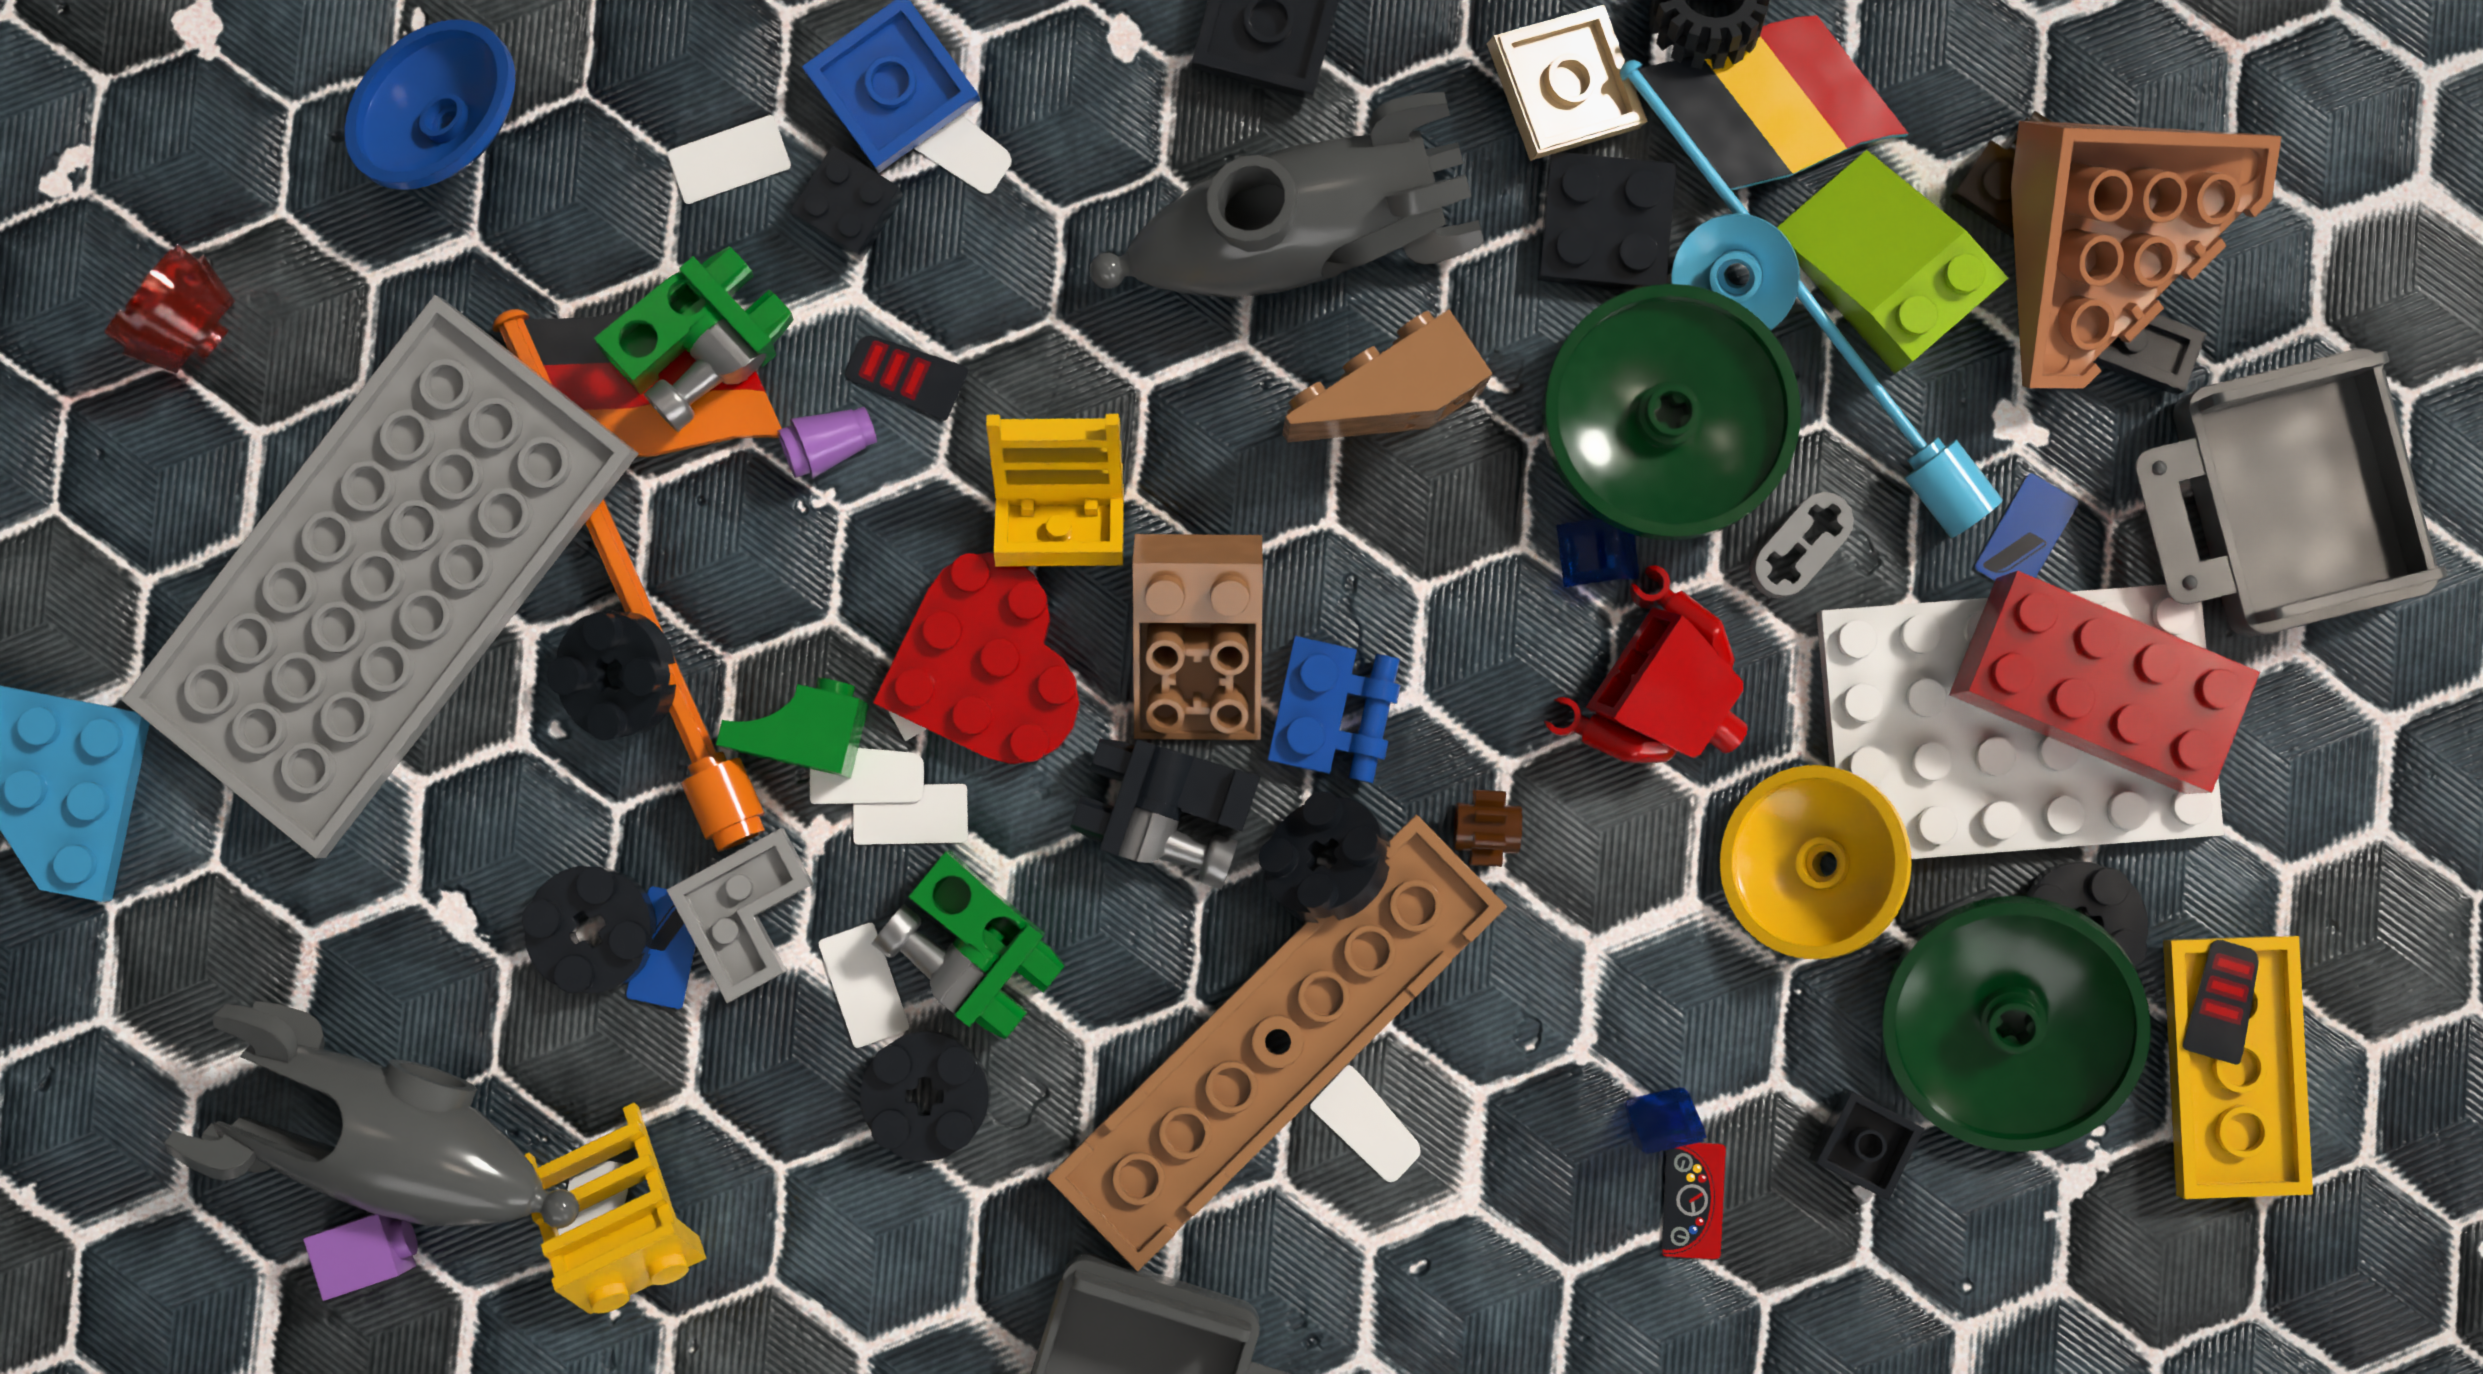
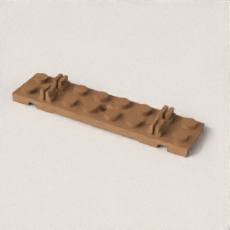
[1047,814,1507,1272]

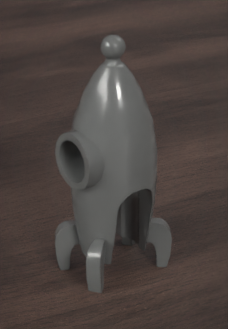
[1090,92,1484,298]
[164,1001,579,1229]

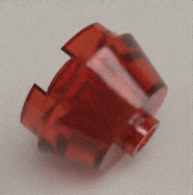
[104,244,236,373]

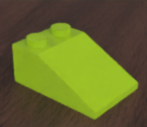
[1777,150,2008,374]

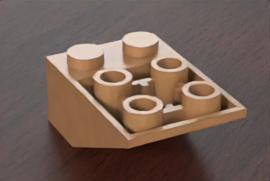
[1282,309,1493,442]
[1133,534,1263,740]

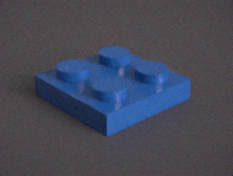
[802,0,981,173]

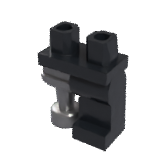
[1070,739,1261,890]

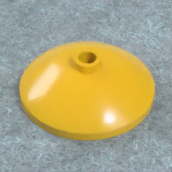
[1720,765,1911,959]

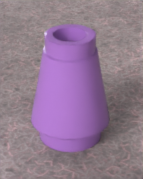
[777,407,877,479]

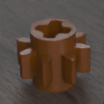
[1453,789,1522,867]

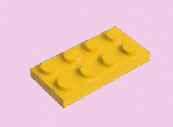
[2163,935,2313,1199]

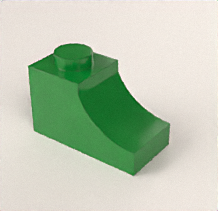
[716,677,869,778]

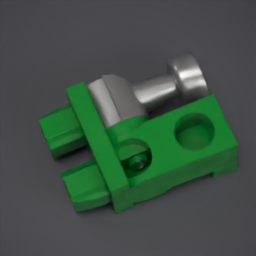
[593,246,794,432]
[872,850,1065,1039]

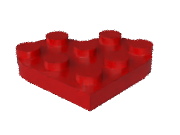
[873,552,1080,765]

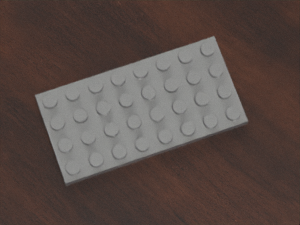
[122,295,639,859]

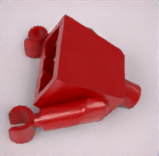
[1544,566,1748,763]

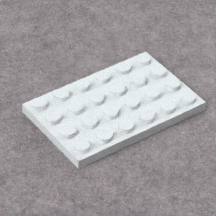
[1816,585,2224,859]

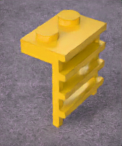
[986,414,1124,567]
[524,1103,707,1315]

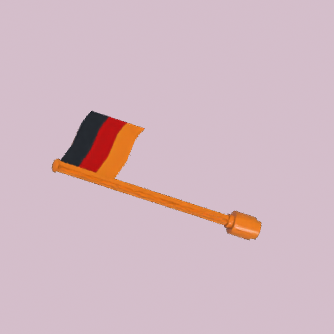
[493,309,782,852]

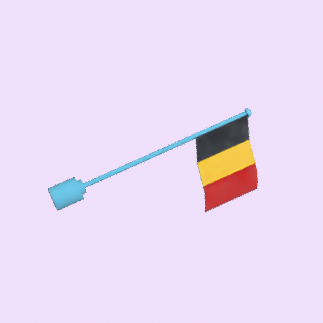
[1620,15,2003,538]

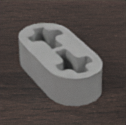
[1749,492,1854,599]

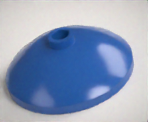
[345,20,515,190]

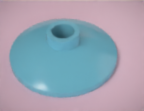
[1671,213,1800,330]

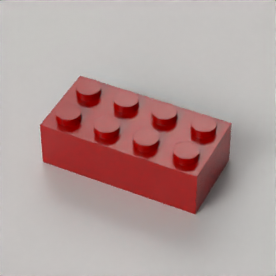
[1949,571,2260,794]

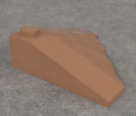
[2011,121,2282,389]

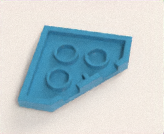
[0,685,150,902]

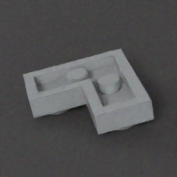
[667,828,814,1003]

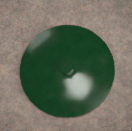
[1542,284,1801,541]
[1882,896,2150,1152]

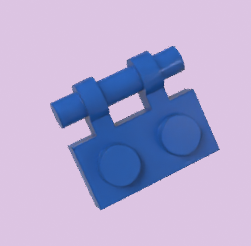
[1267,636,1401,783]

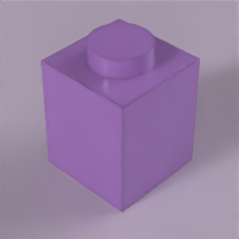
[303,1213,418,1301]

